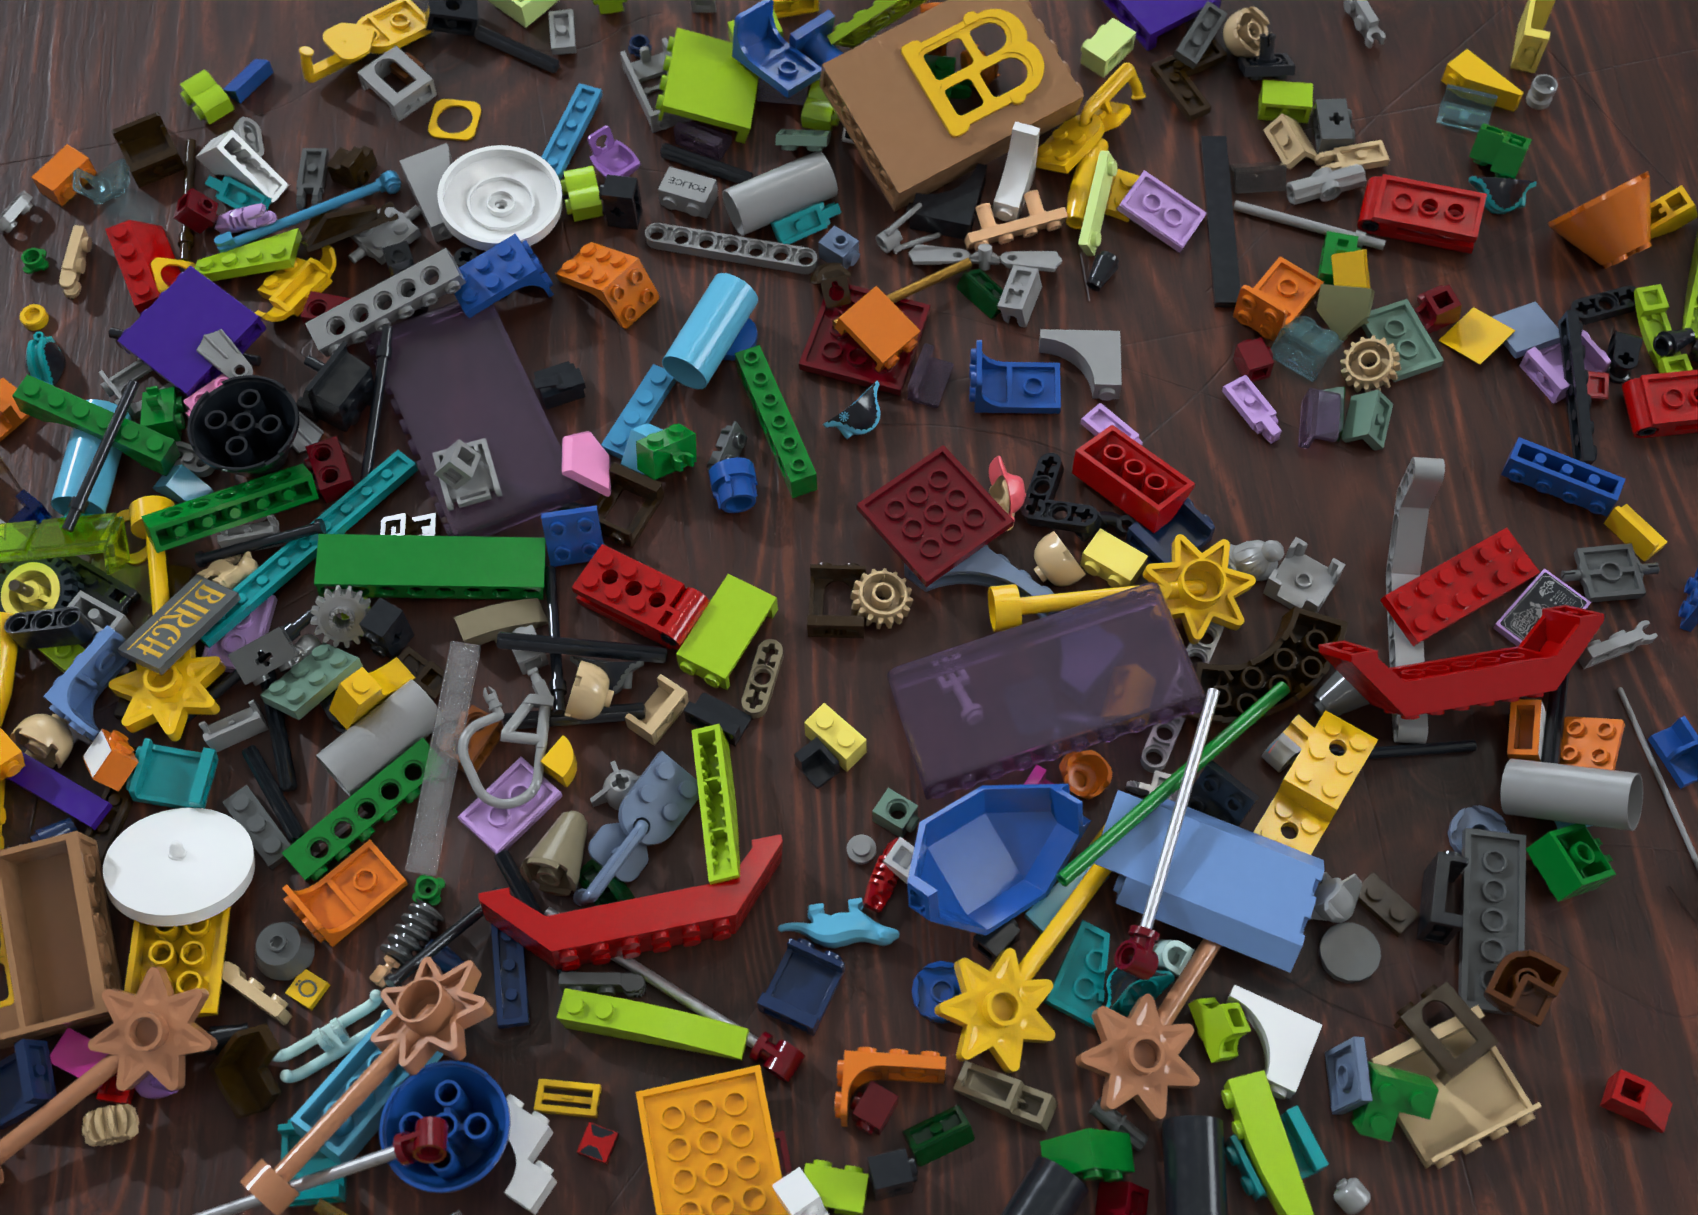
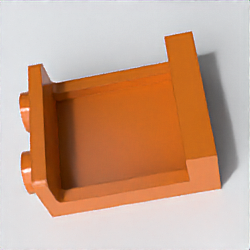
[835,286,920,372]

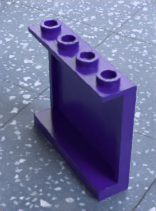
[1102,0,1221,51]
[117,265,267,398]

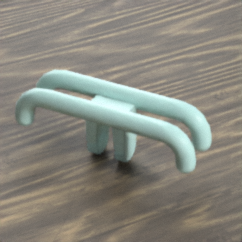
[272,989,387,1083]

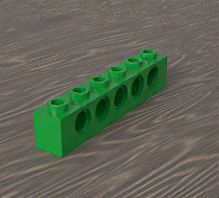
[735,345,818,498]
[141,463,319,553]
[282,738,446,882]

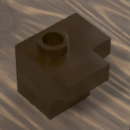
[327,145,378,190]

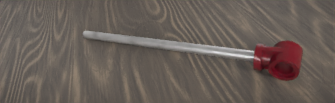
[1114,688,1220,980]
[544,907,805,1083]
[194,1116,448,1215]

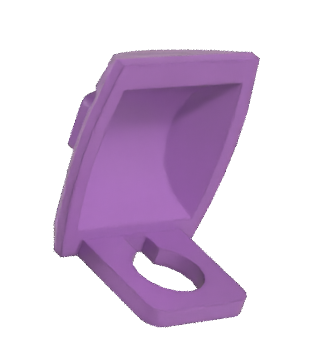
[587,125,641,178]

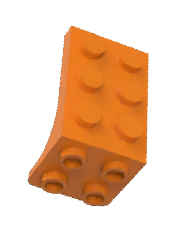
[555,242,659,329]
[1233,256,1324,343]
[282,839,408,948]
[835,1047,946,1127]

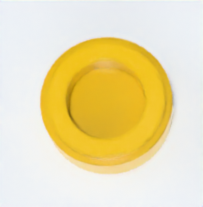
[19,304,49,331]

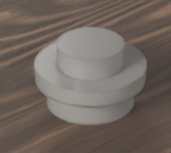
[847,835,876,864]

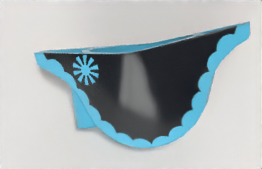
[823,380,880,439]

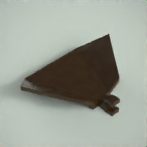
[300,201,399,253]

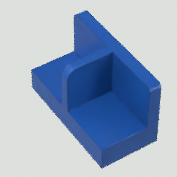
[1648,716,1698,789]

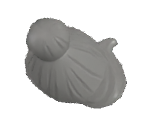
[1228,540,1284,581]

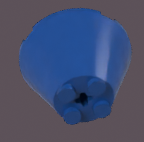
[379,1060,511,1193]

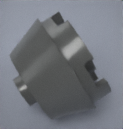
[254,922,315,981]

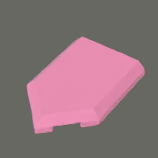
[562,431,611,497]

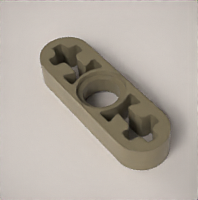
[741,639,784,719]

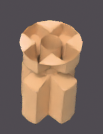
[369,955,401,988]

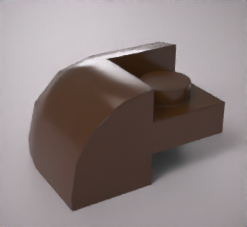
[1483,949,1570,1027]

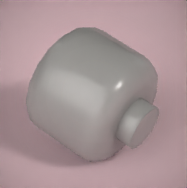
[1333,1178,1371,1215]

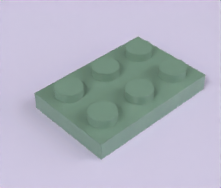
[775,129,831,151]
[1361,299,1444,382]
[260,642,363,720]

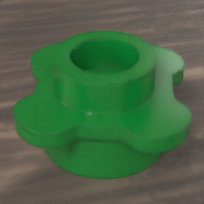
[21,248,49,274]
[412,875,446,906]

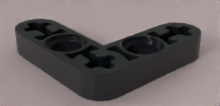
[1021,453,1100,533]

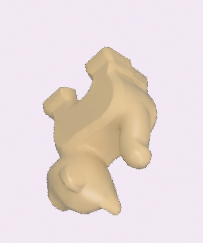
[196,551,259,590]

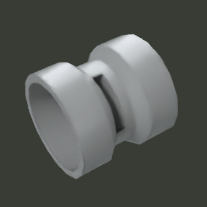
[1526,74,1558,110]

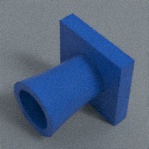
[789,9,843,67]

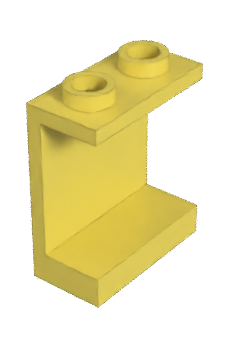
[1510,0,1556,73]

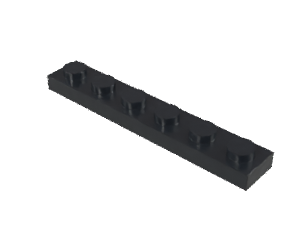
[1558,310,1597,465]

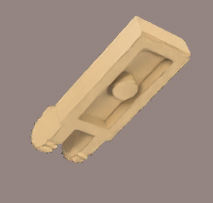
[1314,140,1390,171]
[59,225,92,299]
[222,961,293,1026]

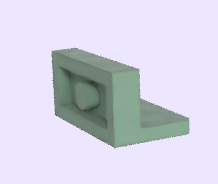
[1341,389,1393,450]

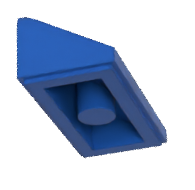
[223,59,274,104]

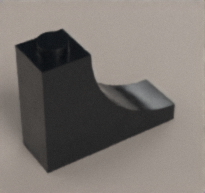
[906,163,987,240]

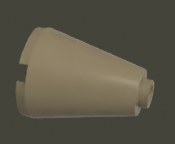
[520,811,588,896]

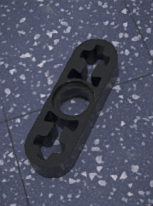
[1569,286,1637,325]

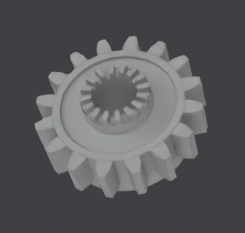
[310,585,371,648]

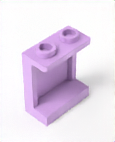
[1519,330,1611,404]

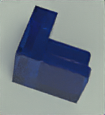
[8,489,52,539]

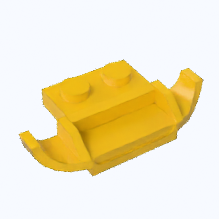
[255,245,336,322]

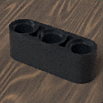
[4,607,95,650]

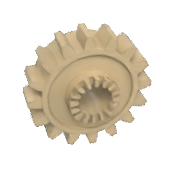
[1340,335,1401,392]
[850,568,913,629]

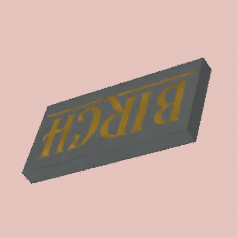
[117,575,241,675]

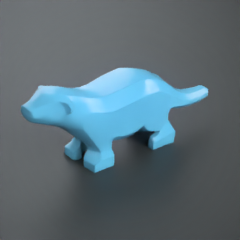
[778,898,900,949]

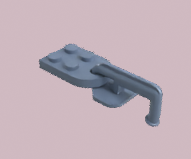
[573,751,699,906]

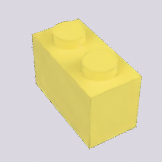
[1080,528,1148,588]
[804,703,867,772]

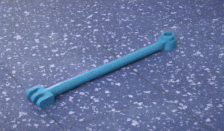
[214,170,401,253]

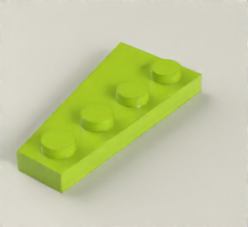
[195,228,302,281]

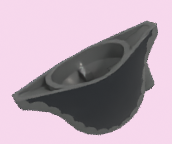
[570,656,644,695]

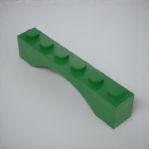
[12,374,180,476]

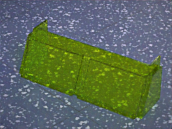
[0,512,130,575]

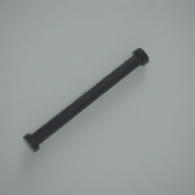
[195,518,326,568]
[384,887,498,987]

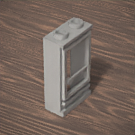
[620,38,693,133]

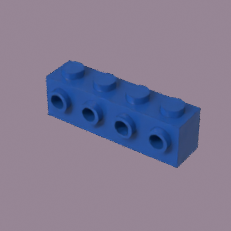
[1501,437,1626,517]

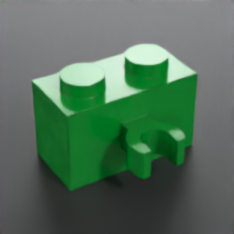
[1317,231,1361,285]
[140,386,186,442]
[636,423,697,480]

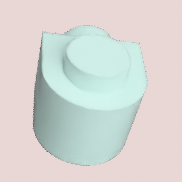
[1152,939,1194,977]

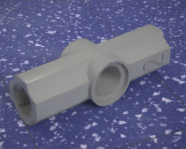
[1286,164,1366,205]

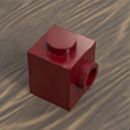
[173,188,219,234]
[1233,337,1274,382]
[850,1080,899,1136]

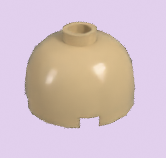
[1223,7,1272,58]
[1034,531,1086,587]
[564,661,614,720]
[10,714,74,768]

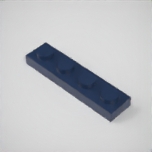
[491,924,530,1029]

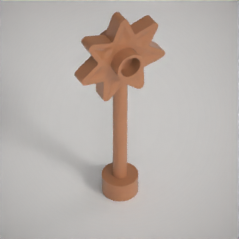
[1076,938,1222,1121]
[240,957,494,1215]
[0,967,218,1185]

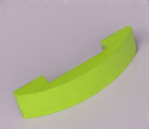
[1634,284,1693,373]

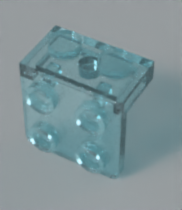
[1271,316,1343,382]

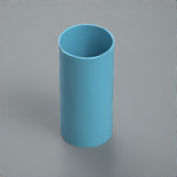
[662,273,758,389]
[51,399,131,521]

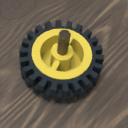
[0,550,84,614]

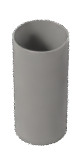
[723,151,838,236]
[316,679,446,796]
[1500,759,1643,831]

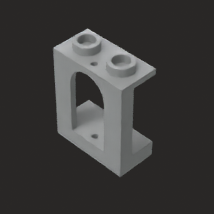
[357,46,437,122]
[98,360,180,421]

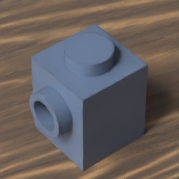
[819,225,860,269]

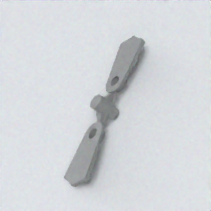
[908,244,1062,272]
[196,329,324,454]

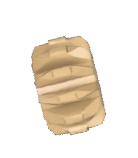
[82,1104,139,1147]

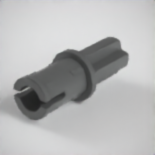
[1088,1097,1148,1151]

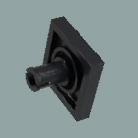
[1237,33,1295,80]
[1187,760,1260,827]

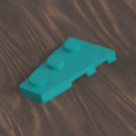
[1043,920,1110,1030]

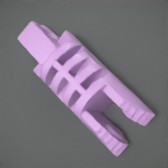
[215,203,277,234]

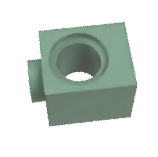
[872,788,920,838]

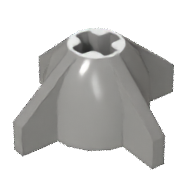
[590,761,640,821]
[1310,872,1362,923]

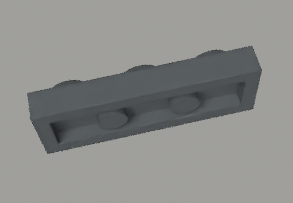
[1173,1,1228,69]
[222,785,291,870]

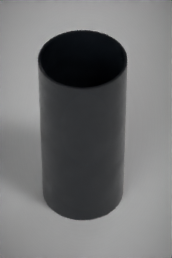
[1162,1115,1228,1215]
[1001,1156,1089,1215]

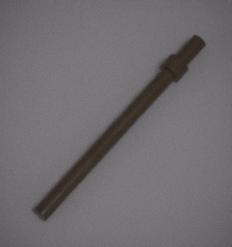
[178,138,196,261]

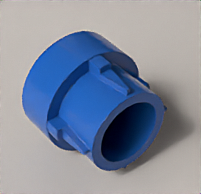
[708,457,758,513]

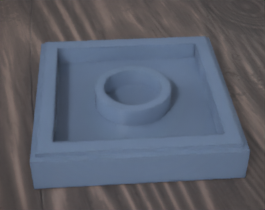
[1492,301,1560,359]
[1325,1037,1372,1115]

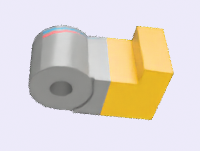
[1261,714,1314,773]

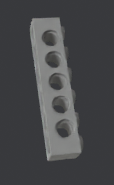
[305,248,466,357]

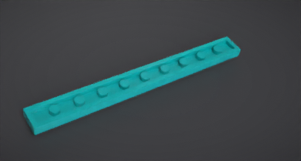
[199,450,418,648]

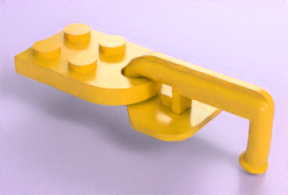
[299,0,433,83]
[1036,62,1146,174]

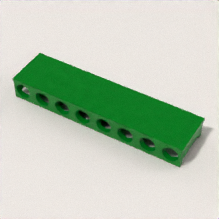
[314,534,546,600]

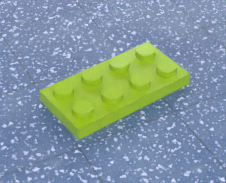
[827,0,928,48]

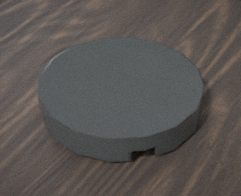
[1318,922,1381,984]

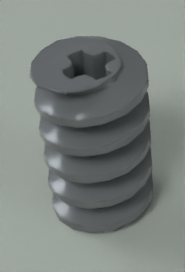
[380,899,445,966]

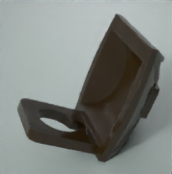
[810,263,851,308]

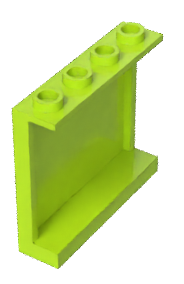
[655,27,759,144]

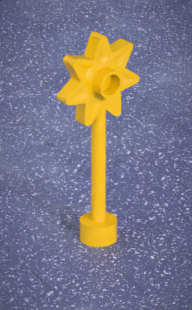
[109,495,226,741]
[988,534,1256,644]
[935,823,1112,1073]

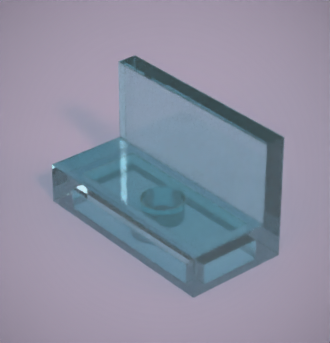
[1436,84,1498,132]

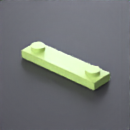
[1078,151,1118,256]

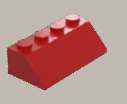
[105,220,181,315]
[1072,425,1195,533]

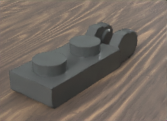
[296,148,330,210]
[559,972,647,998]

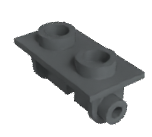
[706,421,748,472]

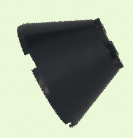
[187,375,300,479]

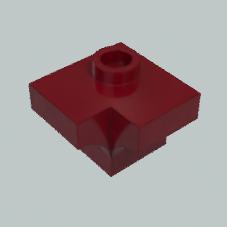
[1414,284,1462,334]

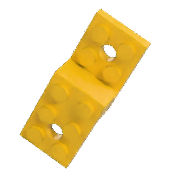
[1253,710,1378,855]

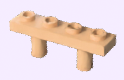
[964,190,1068,251]

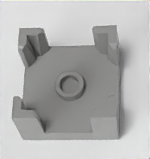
[1263,537,1346,613]

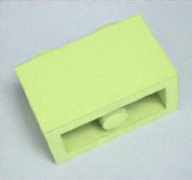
[1081,18,1136,78]

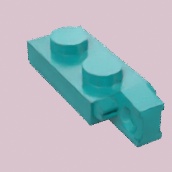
[205,175,272,211]
[771,202,842,245]

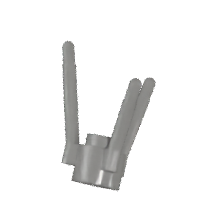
[876,203,941,255]

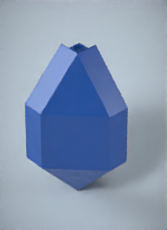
[907,784,1091,936]

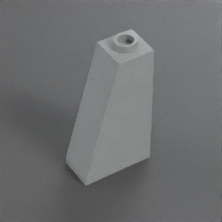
[400,143,454,242]

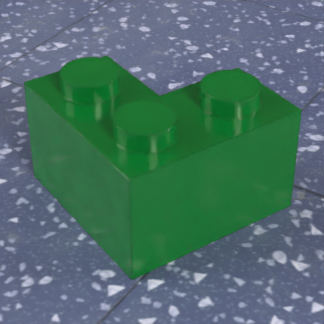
[1469,123,1532,179]
[1350,1062,1439,1142]
[1040,1128,1135,1183]

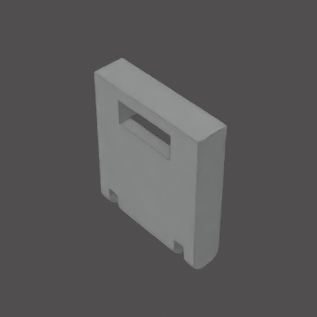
[432,438,503,511]

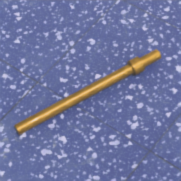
[832,258,972,328]

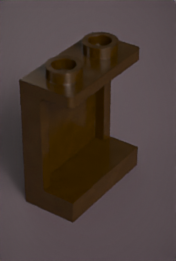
[112,112,185,188]

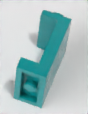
[126,738,219,809]
[1225,1105,1329,1202]
[278,1119,347,1207]

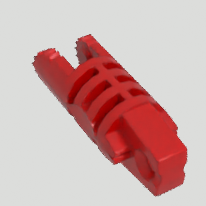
[863,838,906,913]

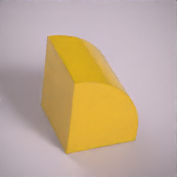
[540,735,577,788]

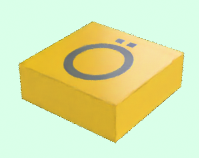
[285,969,330,1011]

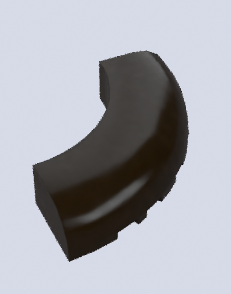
[1180,607,1348,723]

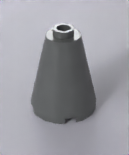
[1312,645,1370,717]

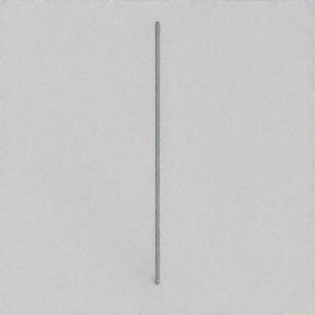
[1617,687,1698,871]

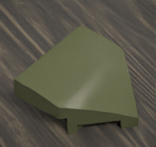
[1317,284,1375,343]

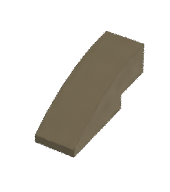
[454,598,548,650]
[953,1061,1058,1132]

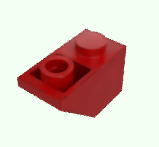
[1600,1069,1673,1134]

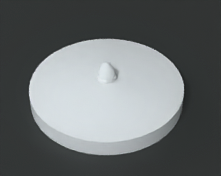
[437,145,563,251]
[103,808,255,926]

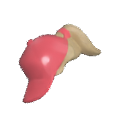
[988,456,1026,532]

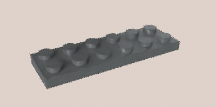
[1458,828,1526,1016]

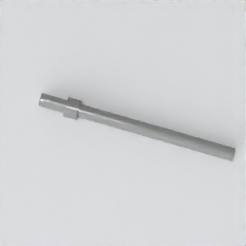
[1233,200,1386,250]

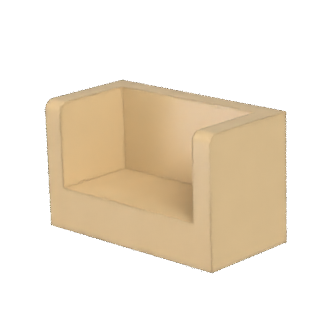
[625,674,689,746]

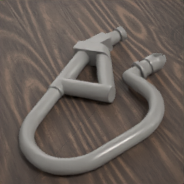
[458,667,554,809]

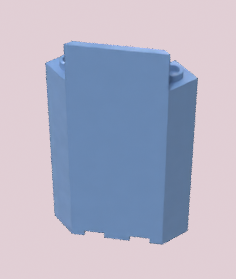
[1094,790,1325,973]

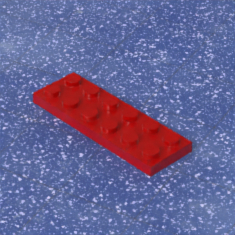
[1380,528,1540,647]

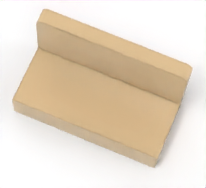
[1264,113,1317,170]

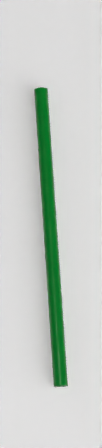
[1056,681,1290,887]

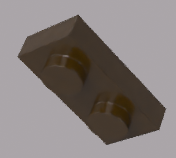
[1357,872,1420,937]

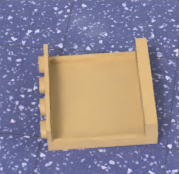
[1369,1005,1542,1169]

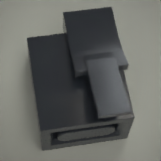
[533,361,586,410]

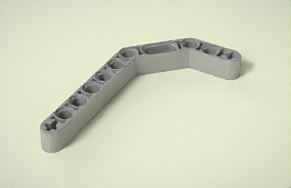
[1386,457,1445,744]

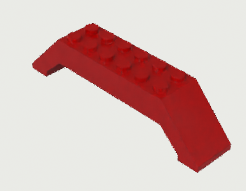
[1318,605,1604,720]
[478,834,783,971]

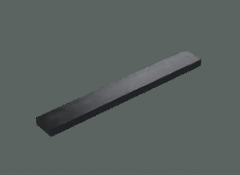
[1200,136,1240,308]

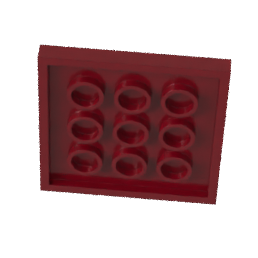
[799,281,931,396]
[857,445,1014,587]

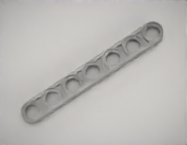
[645,223,817,274]
[1140,622,1224,773]

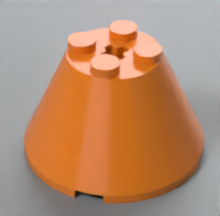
[1548,171,1652,269]

